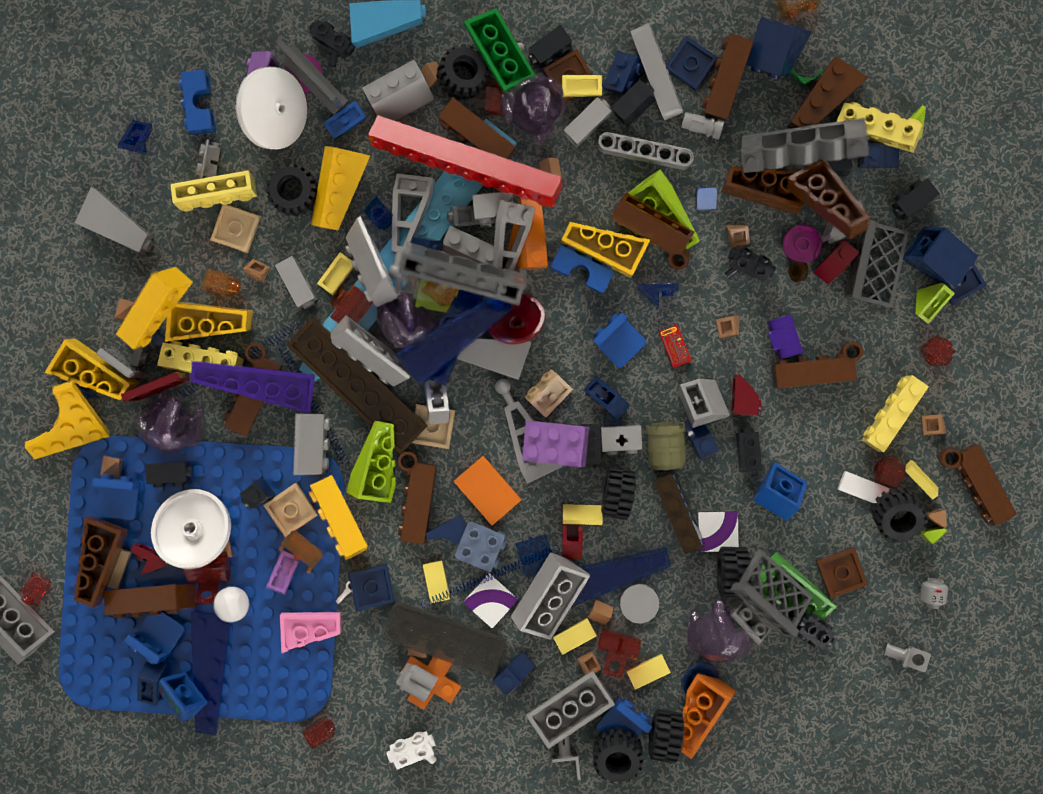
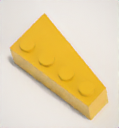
[311,146,370,230]
[561,222,650,278]
[116,267,193,350]
[165,302,253,342]
[45,339,139,400]
[309,475,368,560]

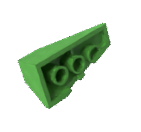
[755,552,837,620]

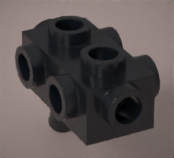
[309,19,355,67]
[724,246,776,282]
[788,611,835,650]

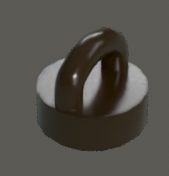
[788,262,808,282]

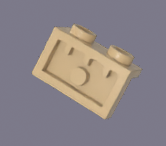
[525,370,573,417]

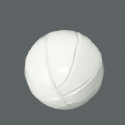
[213,587,249,622]

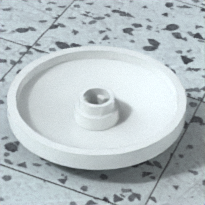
[236,67,307,149]
[151,489,231,569]

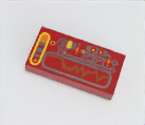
[659,325,692,368]

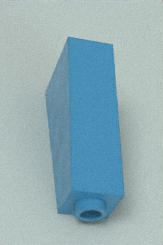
[349,0,426,48]

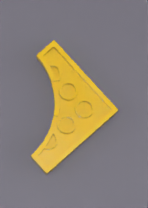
[25,381,109,459]

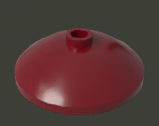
[486,294,545,345]

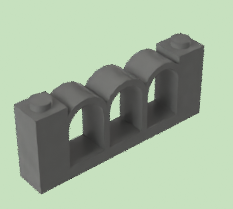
[741,118,869,173]
[398,242,524,305]

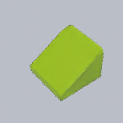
[920,527,947,544]

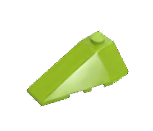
[628,170,700,249]
[346,421,396,503]

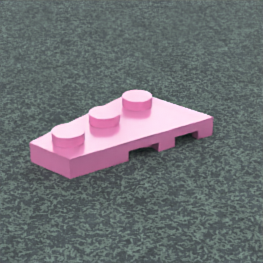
[280,612,341,653]

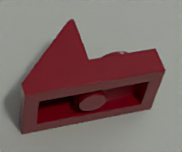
[130,542,170,575]

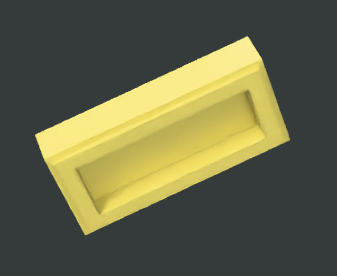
[562,75,602,97]
[317,252,354,296]
[905,460,939,500]
[563,504,603,525]
[423,560,450,603]
[553,618,597,655]
[626,654,671,690]

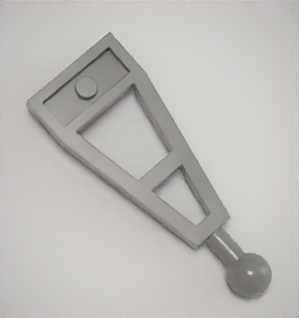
[388,174,435,280]
[488,200,535,309]
[495,379,563,484]

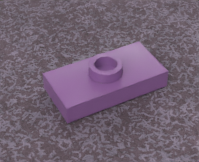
[266,550,300,595]

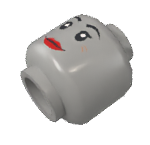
[920,578,948,609]

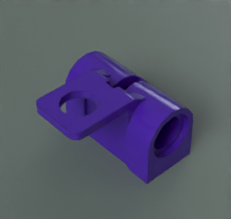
[768,315,803,359]

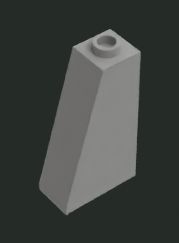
[75,187,153,255]
[449,338,531,380]

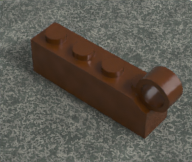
[438,98,516,159]
[611,193,695,270]
[772,342,863,389]
[223,343,282,437]
[938,444,1017,526]
[398,451,437,544]

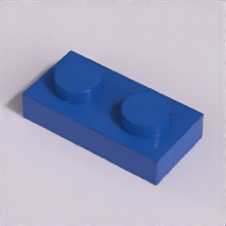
[323,101,367,141]

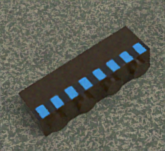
[654,471,705,555]

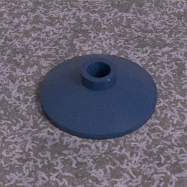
[681,663,718,694]

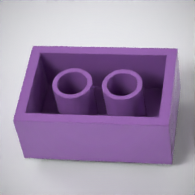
[522,421,589,467]

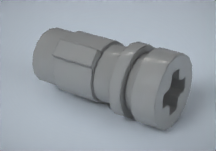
[681,112,724,140]

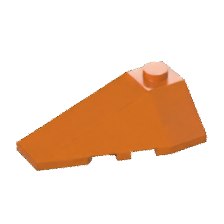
[507,198,548,270]
[681,673,736,759]

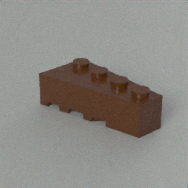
[702,34,754,119]

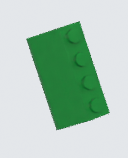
[463,8,536,94]

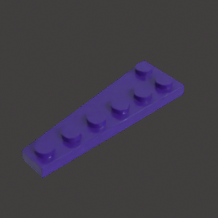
[190,361,315,414]

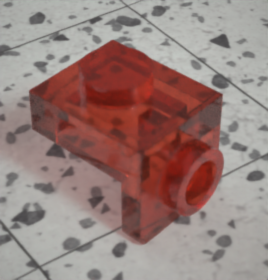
[20,572,52,607]

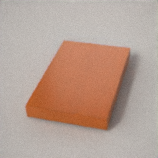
[453,456,522,525]

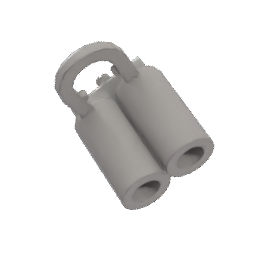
[396,663,438,702]

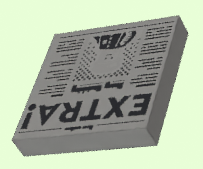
[97,348,145,378]

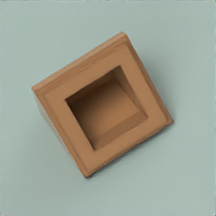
[420,62,439,89]
[539,158,561,177]
[243,259,270,282]
[926,509,947,528]
[588,599,614,625]
[577,652,601,675]

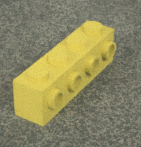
[837,102,922,153]
[170,170,257,211]
[157,341,244,373]
[861,375,929,452]

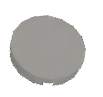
[620,583,659,624]

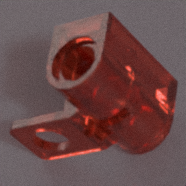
[330,285,373,324]
[184,555,231,604]
[597,628,641,678]

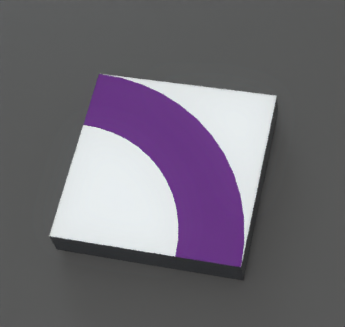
[698,511,739,552]
[463,572,519,628]

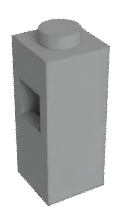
[563,97,611,148]
[275,256,317,309]

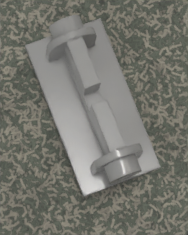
[195,139,221,179]

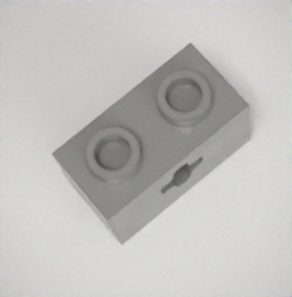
[424,376,449,424]
[601,425,642,455]

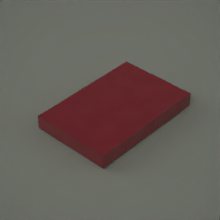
[121,372,190,401]

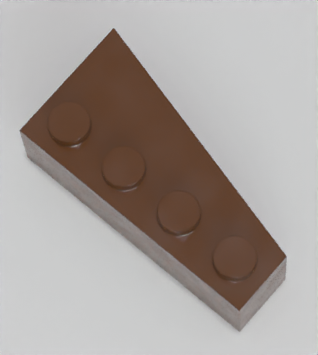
[787,56,869,129]
[788,159,870,239]
[721,166,804,215]
[74,516,129,608]
[104,584,197,619]

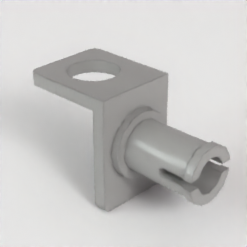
[884,643,931,672]
[552,736,581,780]

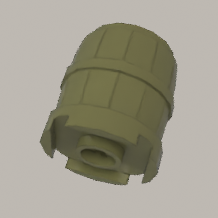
[646,422,687,470]

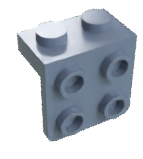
[455,522,508,573]

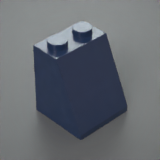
[746,17,812,79]
[903,227,978,289]

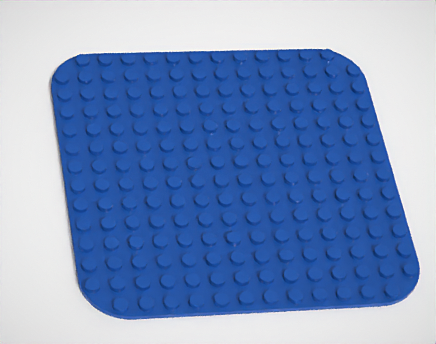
[59,436,345,722]

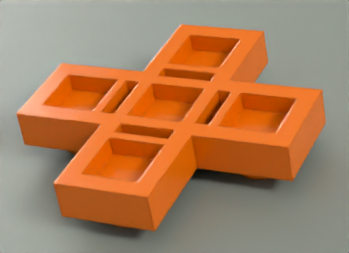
[402,648,461,710]

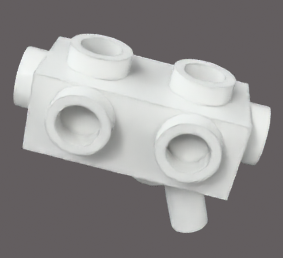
[387,731,436,769]

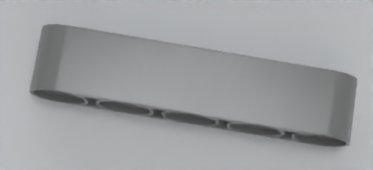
[631,23,683,120]
[598,132,694,170]

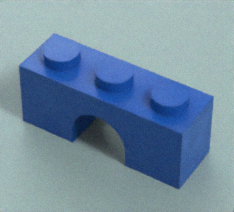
[179,69,216,135]
[550,245,614,295]

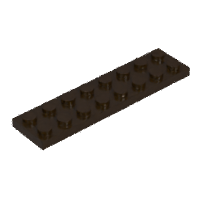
[286,317,428,455]

